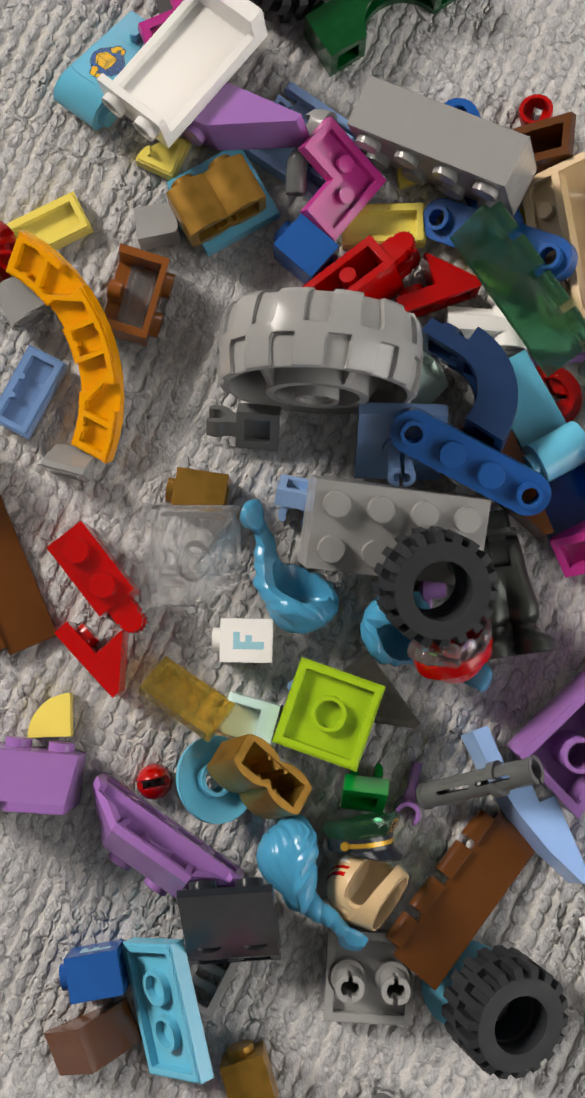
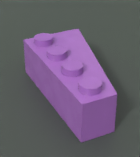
[505,668,585,819]

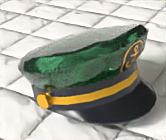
[321,810,403,862]

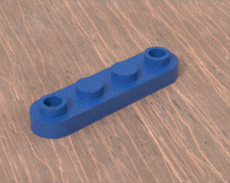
[423,198,578,283]
[389,407,551,516]

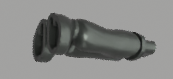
[474,509,556,660]

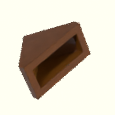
[512,111,576,175]
[44,997,142,1076]

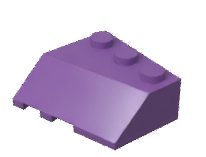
[0,736,87,815]

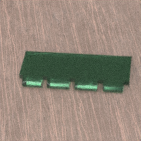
[450,201,585,377]

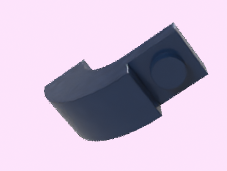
[422,317,518,452]

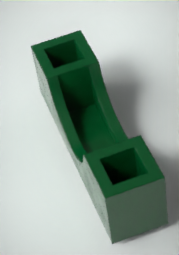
[304,0,456,77]

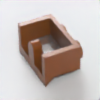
[104,243,176,347]

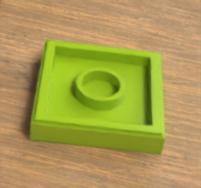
[272,657,386,772]

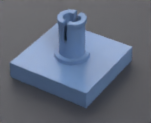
[354,402,448,487]

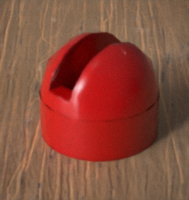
[519,94,553,126]
[137,763,172,800]

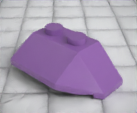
[92,772,245,898]

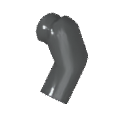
[286,147,313,197]

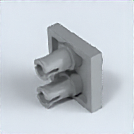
[323,927,415,1026]

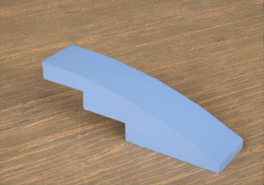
[460,725,585,884]

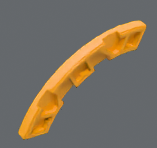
[6,231,125,464]

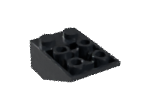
[177,877,281,965]

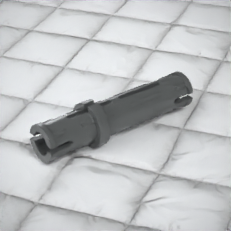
[416,755,545,810]

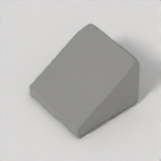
[133,202,182,250]
[41,443,96,483]

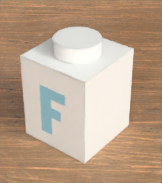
[212,618,274,663]

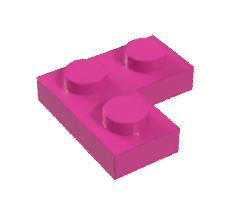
[298,116,387,241]

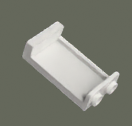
[96,0,268,148]

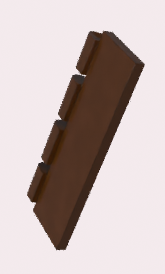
[0,494,56,655]
[385,808,535,991]

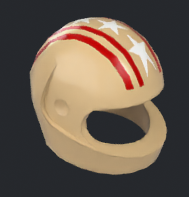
[327,854,409,931]

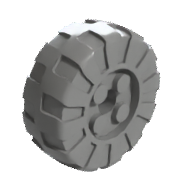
[217,287,423,415]

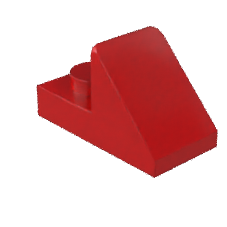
[395,253,482,318]
[54,621,129,698]

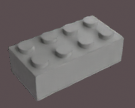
[347,75,537,216]
[298,475,491,585]

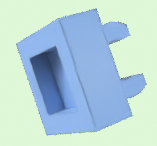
[274,474,309,525]

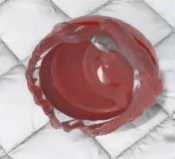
[407,615,493,685]

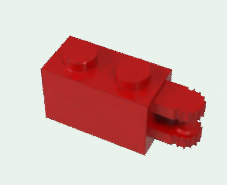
[302,231,421,300]
[46,521,148,634]

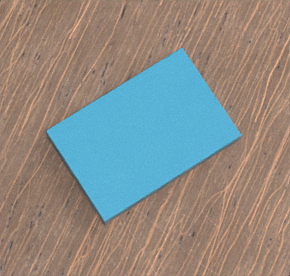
[122,937,214,1084]

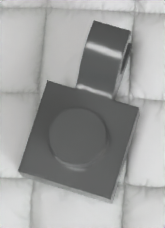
[206,403,281,451]

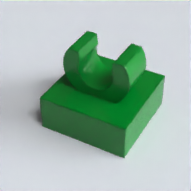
[340,763,389,814]

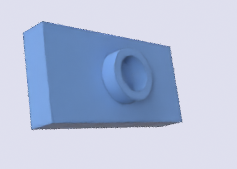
[0,344,69,440]

